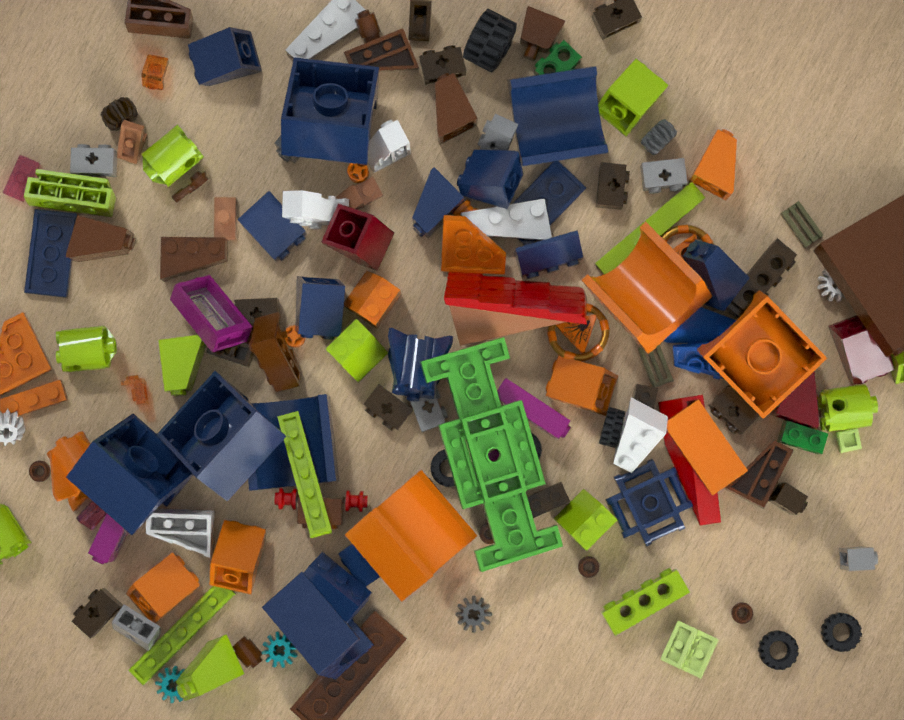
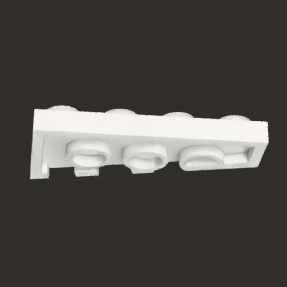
[286,0,365,59]
[460,199,552,240]

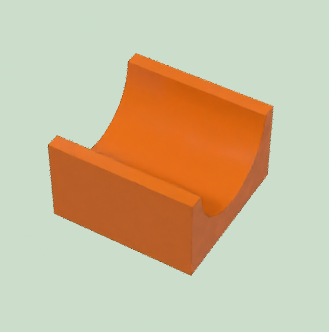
[582,222,712,354]
[697,290,827,419]
[345,470,477,602]

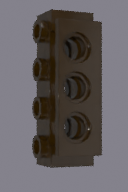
[725,238,797,319]

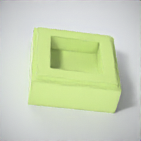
[835,428,862,453]

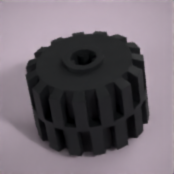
[463,8,517,73]

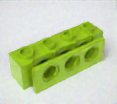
[24,169,116,217]
[601,568,690,636]

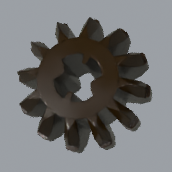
[100,97,138,131]

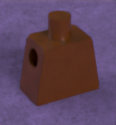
[520,6,565,61]

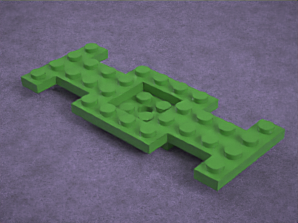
[420,337,563,572]

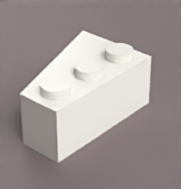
[368,120,411,173]
[282,190,349,229]
[613,398,668,473]
[146,508,215,558]

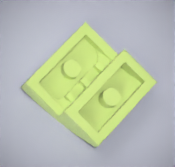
[660,621,719,679]

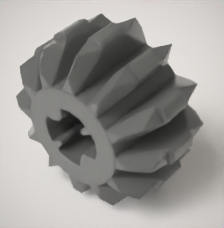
[641,119,677,155]
[456,596,492,633]

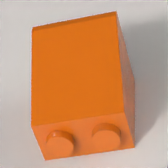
[689,129,737,201]
[344,271,402,329]
[546,355,618,416]
[209,520,266,594]
[126,552,200,624]

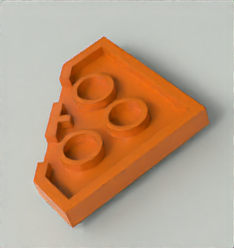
[441,215,506,275]
[0,312,53,396]

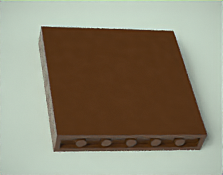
[813,195,904,358]

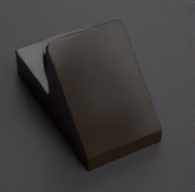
[408,0,432,42]

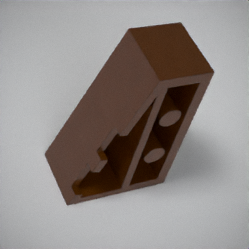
[124,0,194,39]
[344,28,419,72]
[160,237,228,282]
[249,312,302,392]
[725,440,794,509]

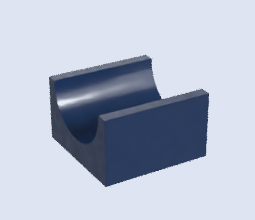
[281,57,379,165]
[507,66,608,166]
[157,371,286,501]
[248,394,339,491]
[66,413,193,535]
[262,572,374,679]

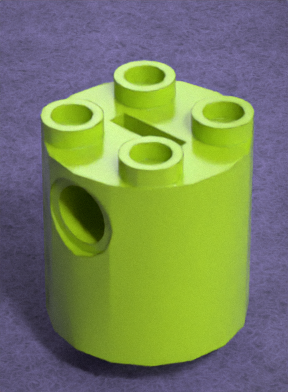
[141,125,204,187]
[56,326,117,372]
[817,384,878,432]

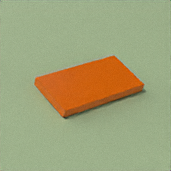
[667,399,748,496]

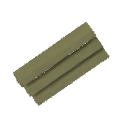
[781,201,823,248]
[638,345,674,388]

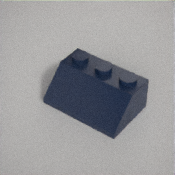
[514,230,583,279]
[304,552,372,624]

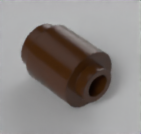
[354,9,381,43]
[232,636,262,668]

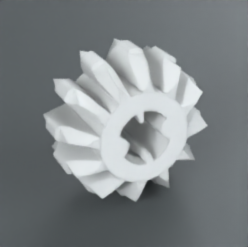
[817,269,846,302]
[0,409,25,446]

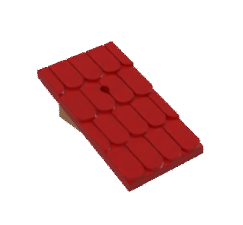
[444,272,587,346]

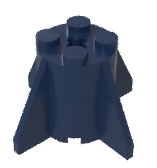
[388,328,453,402]

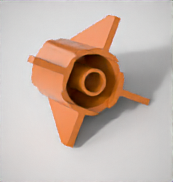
[47,431,91,512]

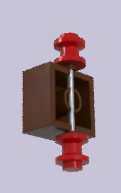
[274,488,368,529]

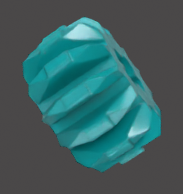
[262,631,298,668]
[155,666,185,703]

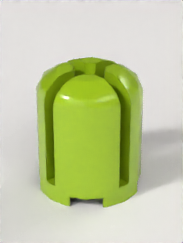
[0,504,32,565]

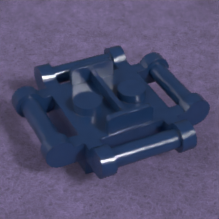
[605,459,693,547]

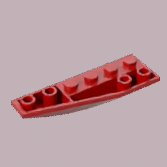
[658,395,721,526]

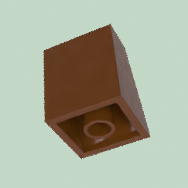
[435,73,478,145]
[66,215,136,262]

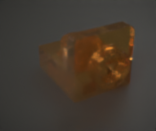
[141,54,169,90]
[121,375,149,406]

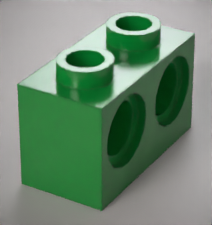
[534,40,582,75]
[777,421,828,455]

